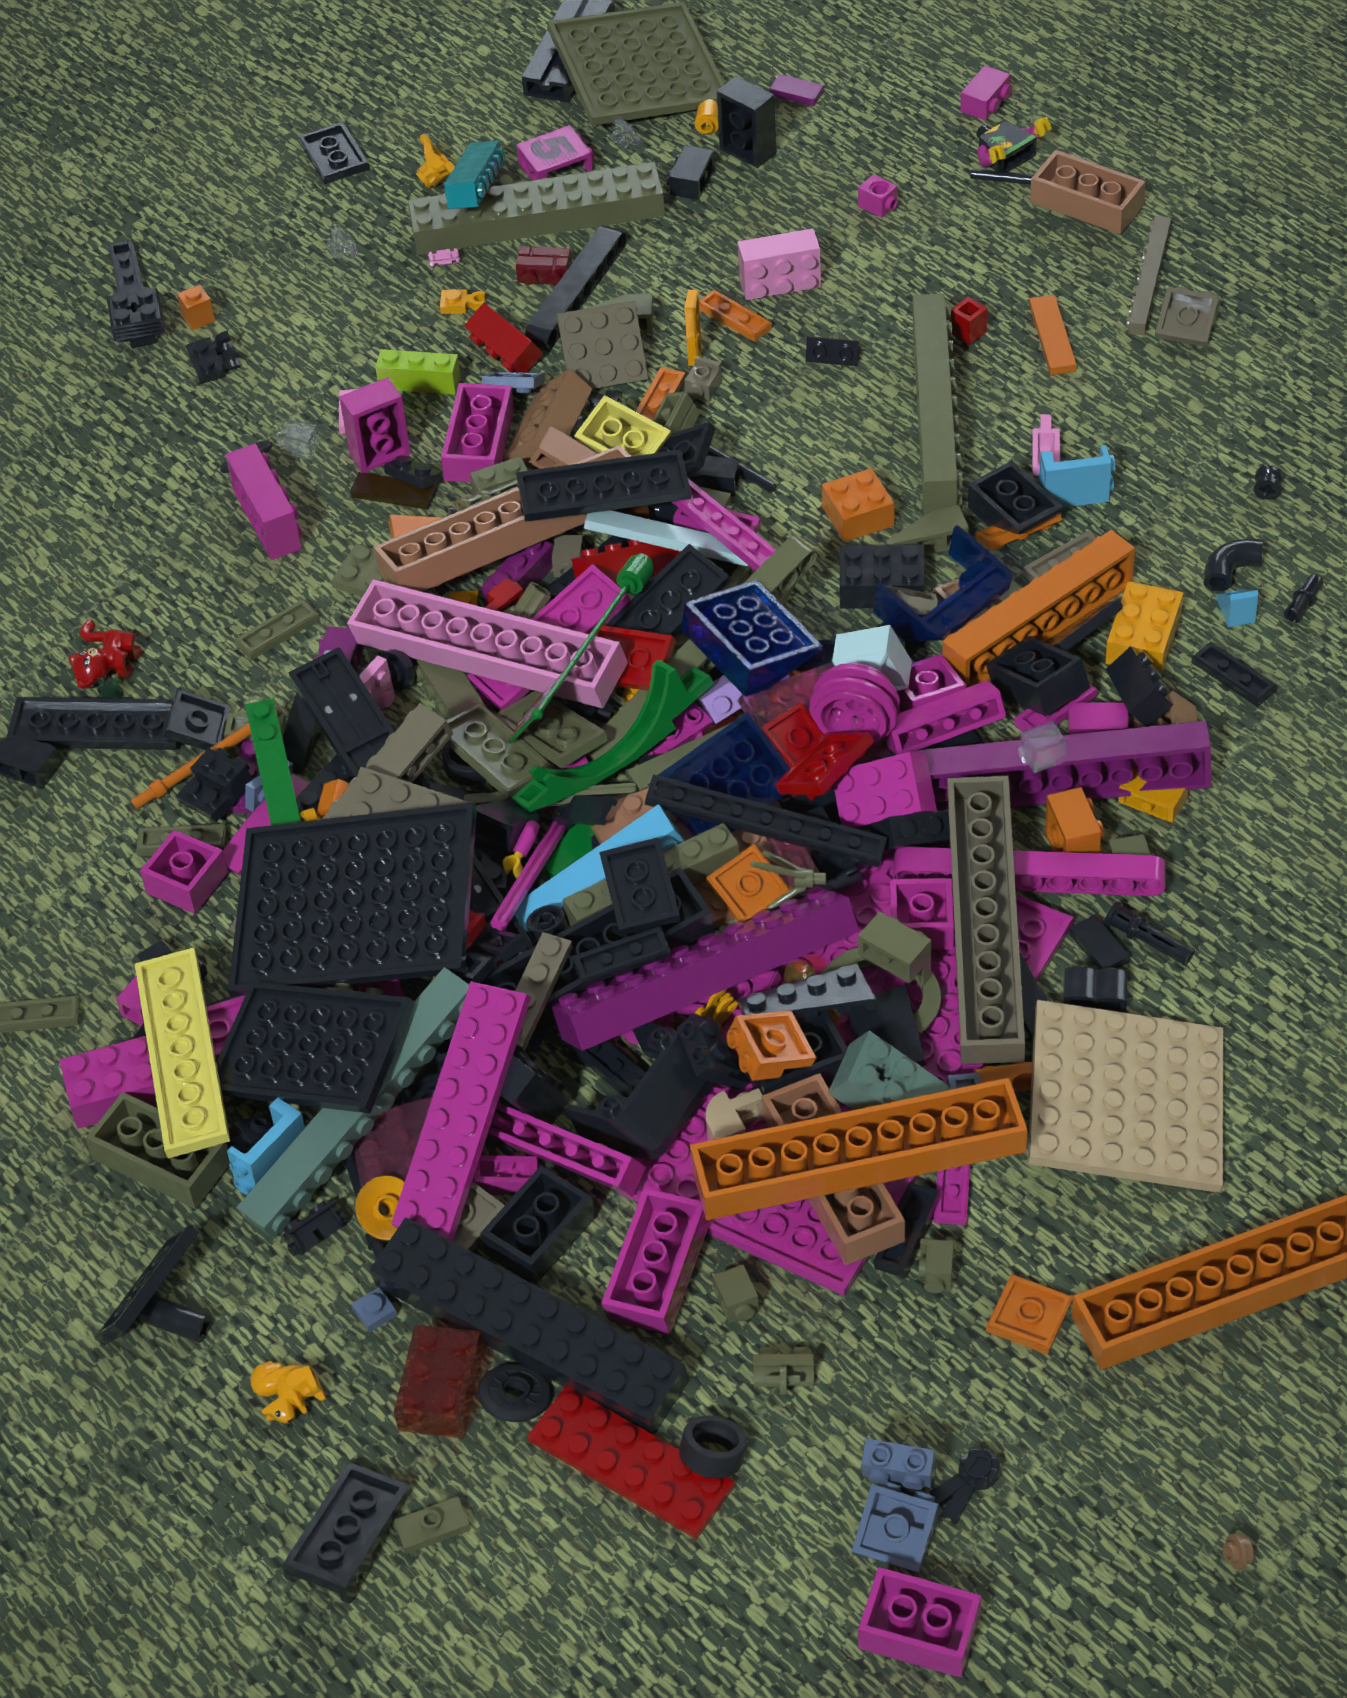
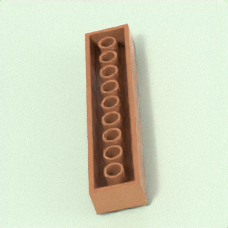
[373,445,631,592]

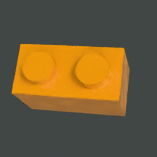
[1118,768,1188,823]

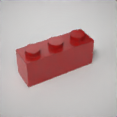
[464,303,543,372]

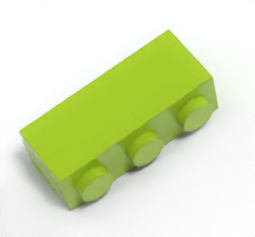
[375,349,461,395]

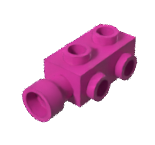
[635,702,713,765]

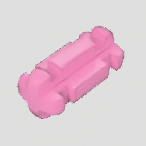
[428,248,460,267]

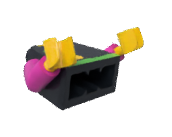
[976,117,1052,172]
[475,799,542,878]

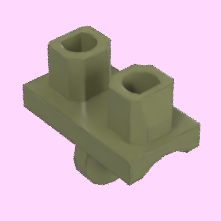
[753,1347,814,1395]

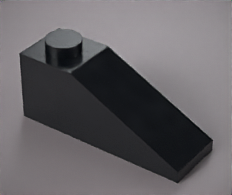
[0,739,61,789]

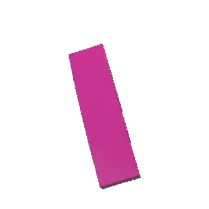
[223,773,309,876]
[406,1155,537,1196]

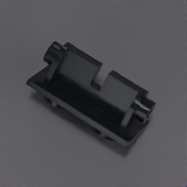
[806,336,861,367]
[280,1199,347,1257]

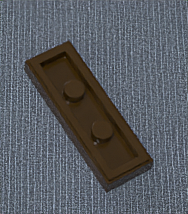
[350,472,436,510]

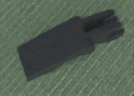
[549,795,618,832]

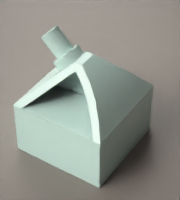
[832,625,912,691]

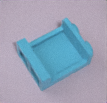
[1039,445,1115,507]
[227,1098,305,1195]

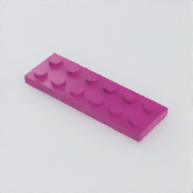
[467,564,631,710]

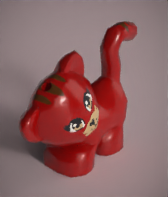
[68,620,142,689]

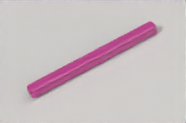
[490,821,566,931]

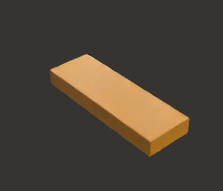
[684,289,702,366]

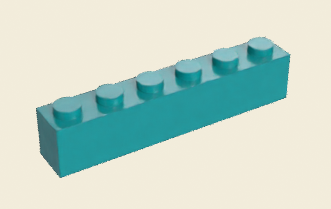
[444,140,505,209]

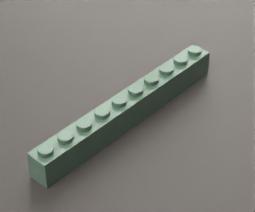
[236,967,469,1240]

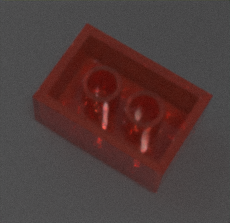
[394,1324,484,1439]

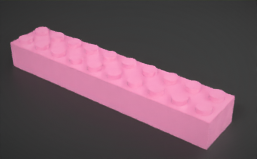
[347,579,628,708]

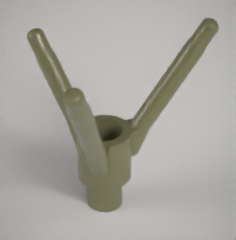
[750,850,826,910]

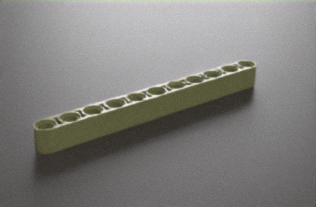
[585,536,818,762]

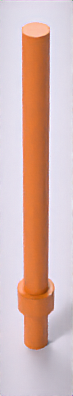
[130,706,281,810]

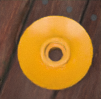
[355,1176,405,1240]

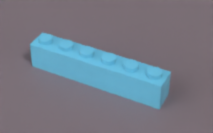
[514,804,685,942]

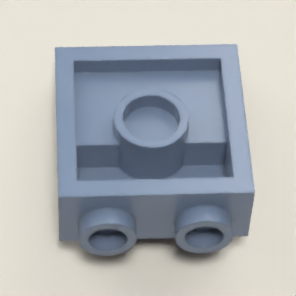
[861,1438,936,1490]
[851,1482,941,1574]

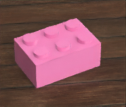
[737,228,821,300]

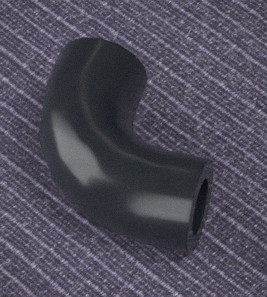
[1203,539,1262,591]

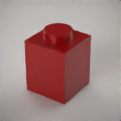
[950,297,988,345]

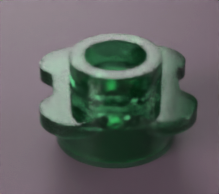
[97,677,124,699]

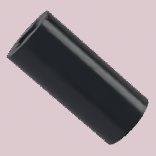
[139,1295,212,1343]

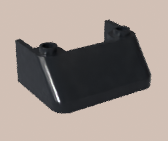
[566,1022,714,1160]

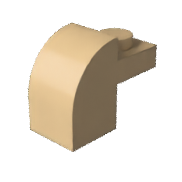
[706,1088,763,1141]

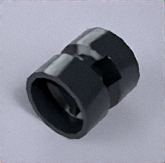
[526,905,569,946]

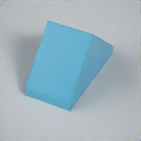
[1216,589,1258,627]

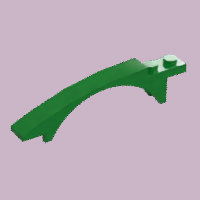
[512,659,714,812]
[245,698,301,825]

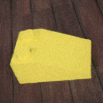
[574,395,671,456]

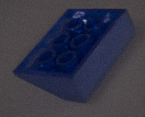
[681,580,822,697]
[648,712,791,836]

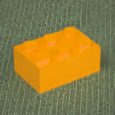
[1105,581,1184,675]

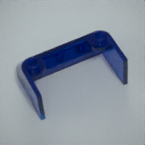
[873,525,1012,642]

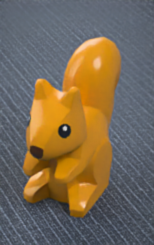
[250,1361,326,1424]

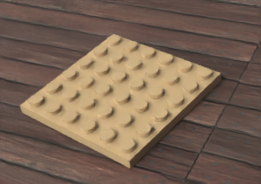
[1028,1000,1223,1192]

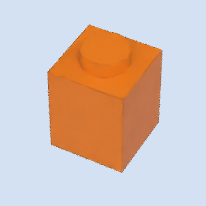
[177,285,215,330]

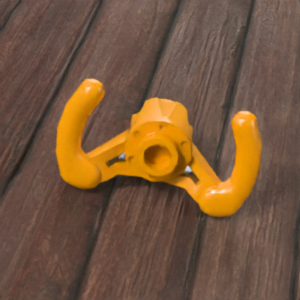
[416,134,455,189]

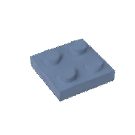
[482,372,545,393]

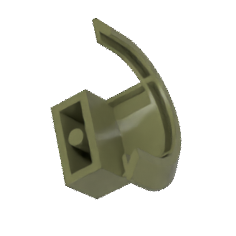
[821,911,941,1035]

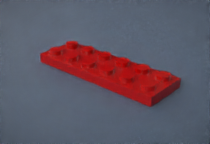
[527,1385,735,1540]

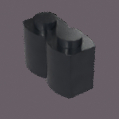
[1063,966,1127,1013]

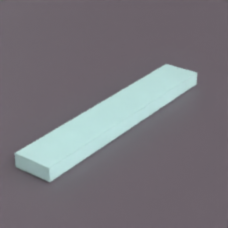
[584,510,748,566]

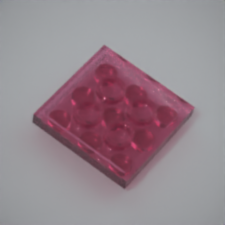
[353,1096,433,1188]

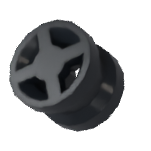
[1253,465,1283,500]

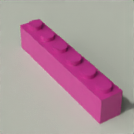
[487,1103,646,1197]

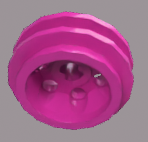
[809,663,900,742]

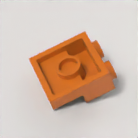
[727,1010,816,1081]

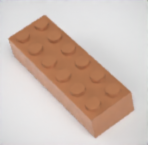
[761,1073,905,1266]

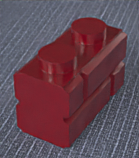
[516,246,572,286]

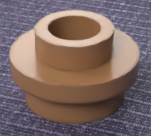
[1223,1533,1254,1570]

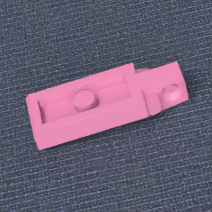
[1032,414,1060,476]

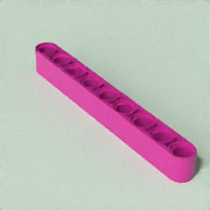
[893,847,1165,896]

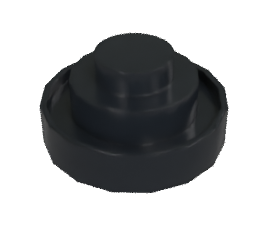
[380,649,415,690]

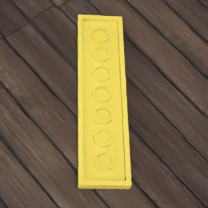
[135,947,230,1158]

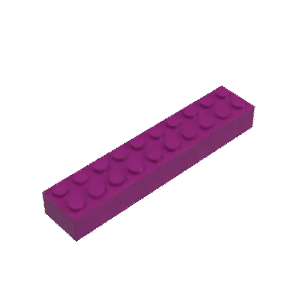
[907,721,1212,811]
[551,887,859,1051]

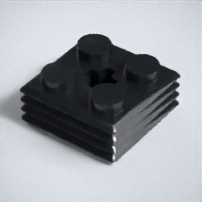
[107,287,165,342]

